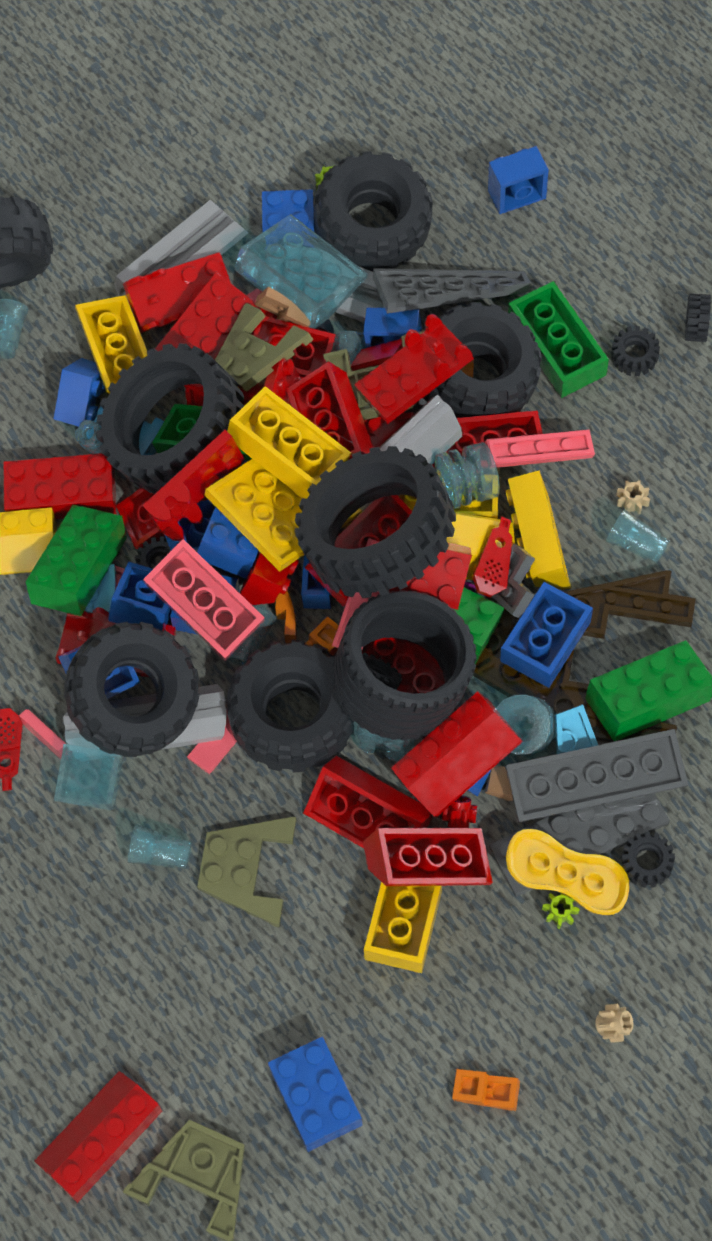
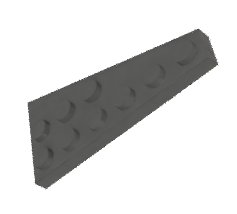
[373,269,531,314]

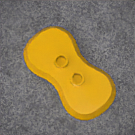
[506,829,629,915]

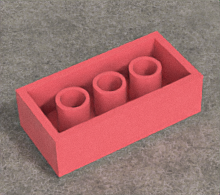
[143,539,265,661]

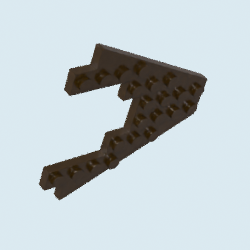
[473,570,696,745]

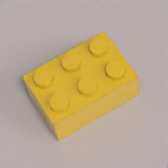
[364,882,442,973]

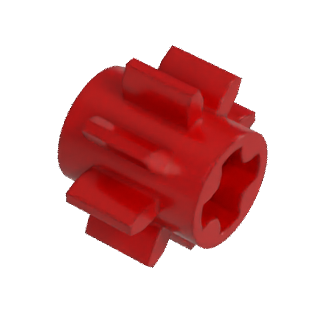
[442,796,477,828]

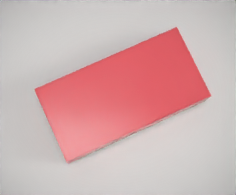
[19,709,69,760]

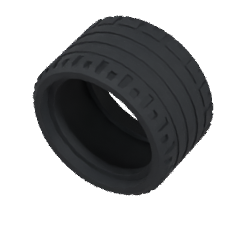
[331,590,477,741]

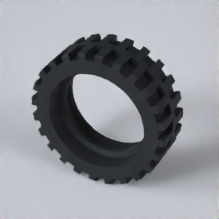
[96,343,245,494]
[295,446,456,598]

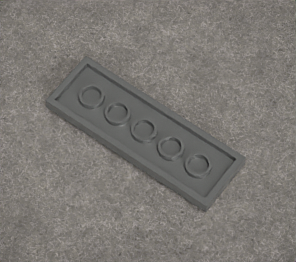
[505,729,688,823]
[489,794,670,897]

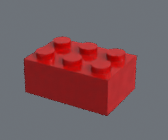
[385,528,472,610]

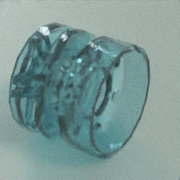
[435,442,500,509]
[496,695,556,755]

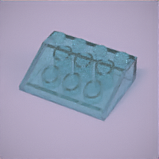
[234,214,368,329]

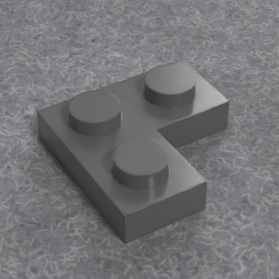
[492,544,535,618]

